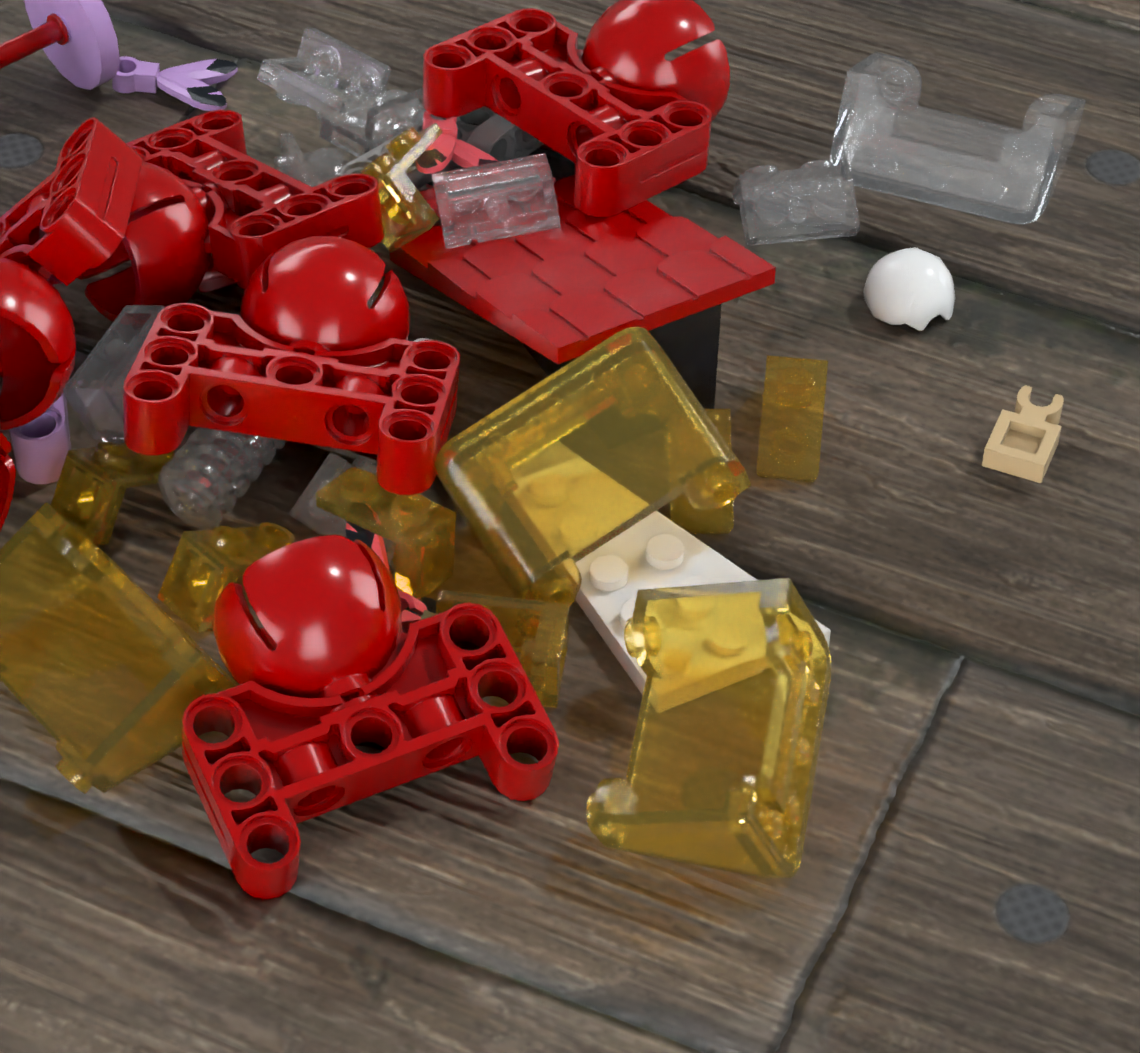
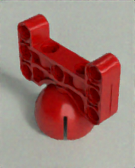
[423,0,730,217]
[78,110,384,325]
[0,117,142,430]
[123,236,460,495]
[182,535,559,900]

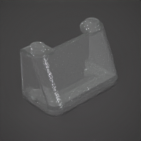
[830,52,1086,225]

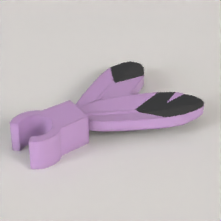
[112,56,237,111]

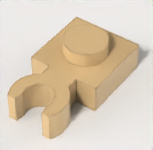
[982,385,1064,483]

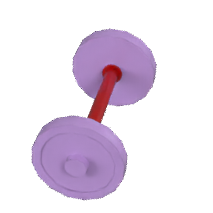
[0,0,120,90]

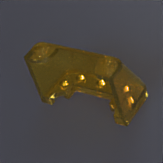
[435,327,752,626]
[0,502,239,794]
[586,578,831,878]

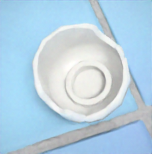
[863,247,956,331]

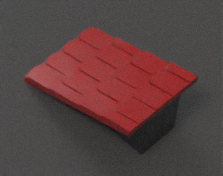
[389,175,776,452]

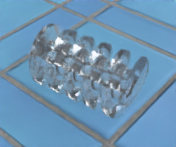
[158,427,286,531]

